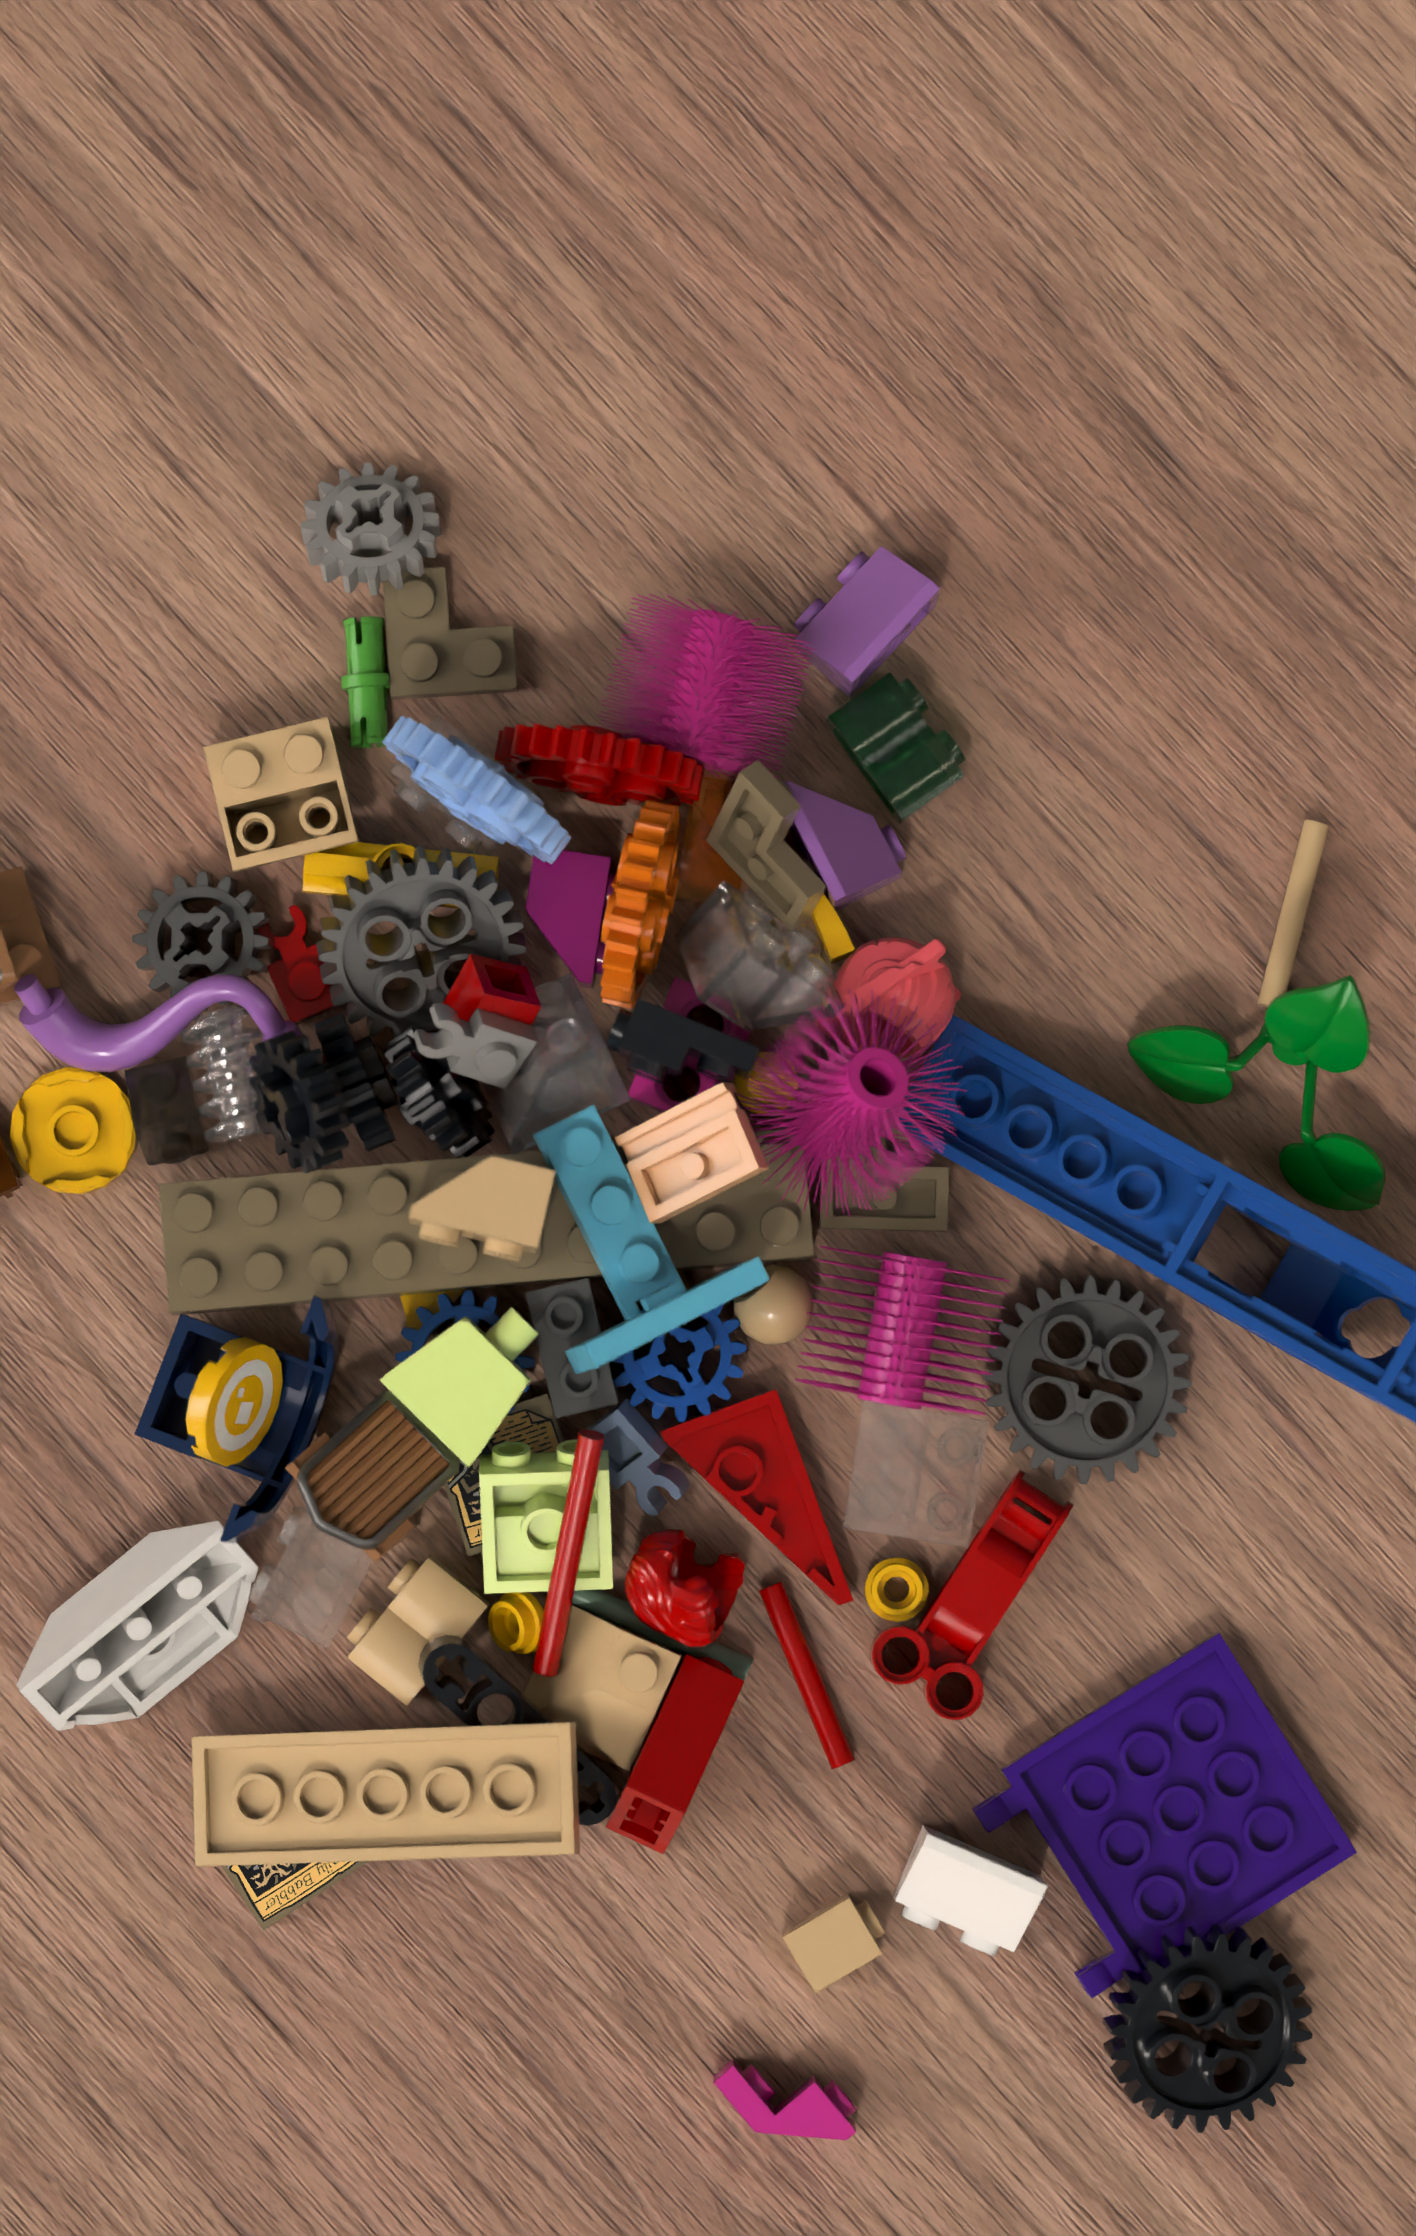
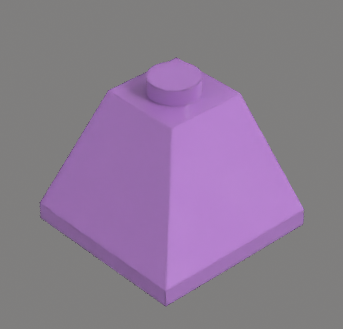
[784,781,907,911]

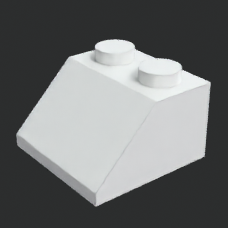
[893,1825,1048,1956]

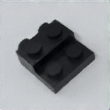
[606,998,760,1085]

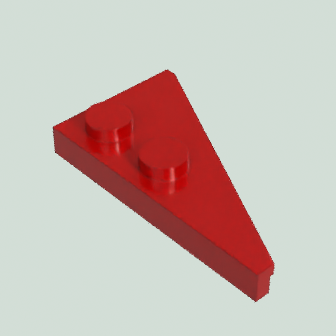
[660,1389,853,1605]

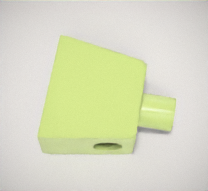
[380,1307,539,1467]

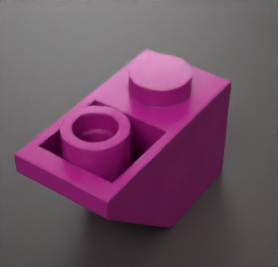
[525,850,616,988]

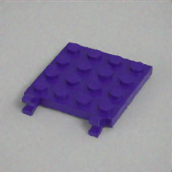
[971,1633,1357,1999]

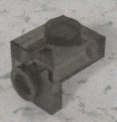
[124,1056,209,1166]

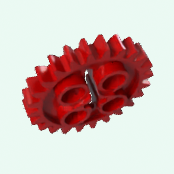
[494,723,704,807]

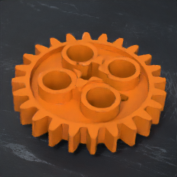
[600,799,680,1009]

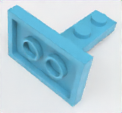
[533,1105,770,1374]

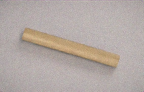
[1257,820,1329,1007]

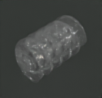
[180,1005,264,1144]

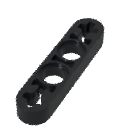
[418,1635,617,1826]

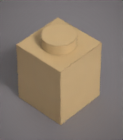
[782,1893,886,1994]

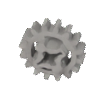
[301,463,441,596]

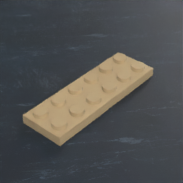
[191,1722,580,1867]

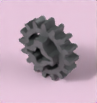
[132,871,274,1011]

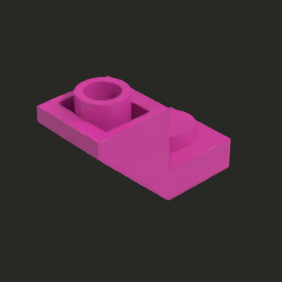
[713,2059,857,2140]

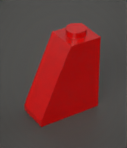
[606,1654,745,1854]

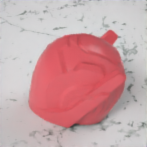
[815,937,961,1059]

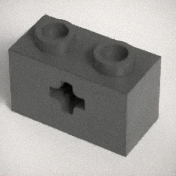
[526,1278,619,1419]

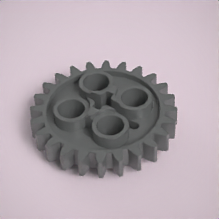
[316,846,526,1039]
[982,1276,1192,1484]

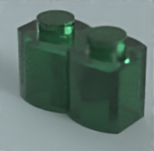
[825,673,966,824]

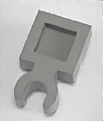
[413,1004,537,1089]

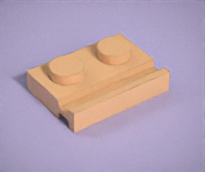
[614,1082,769,1223]

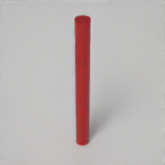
[533,1429,605,1677]

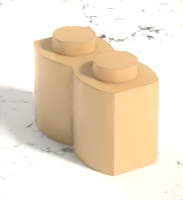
[347,1555,490,1706]

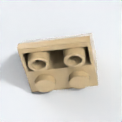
[203,717,359,872]
[409,1156,556,1262]

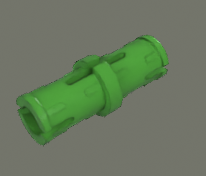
[341,616,390,748]

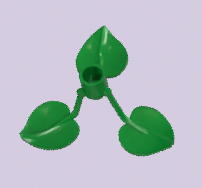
[1127,975,1386,1211]

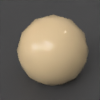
[734,1265,813,1346]

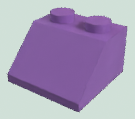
[793,546,940,699]

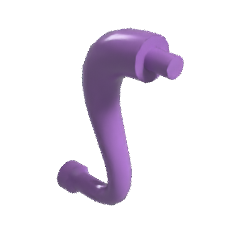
[14,974,302,1072]

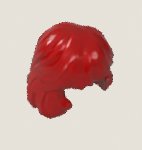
[625,1529,747,1647]

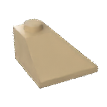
[523,1605,681,1771]

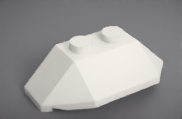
[16,1521,259,1731]

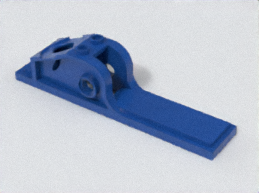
[898,1015,1416,1423]

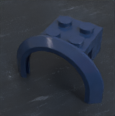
[134,1296,339,1543]

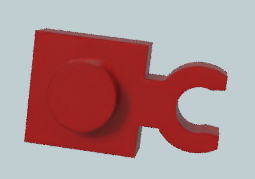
[258,905,339,1025]

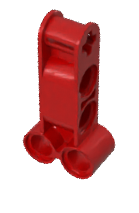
[870,1469,1074,1720]

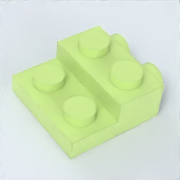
[479,1439,613,1594]

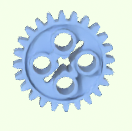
[382,715,571,865]

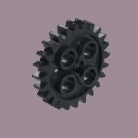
[1103,1924,1313,2133]

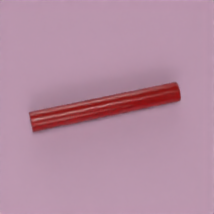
[758,1581,855,1769]

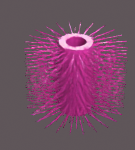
[594,594,815,779]
[736,989,966,1218]
[795,1246,1010,1415]

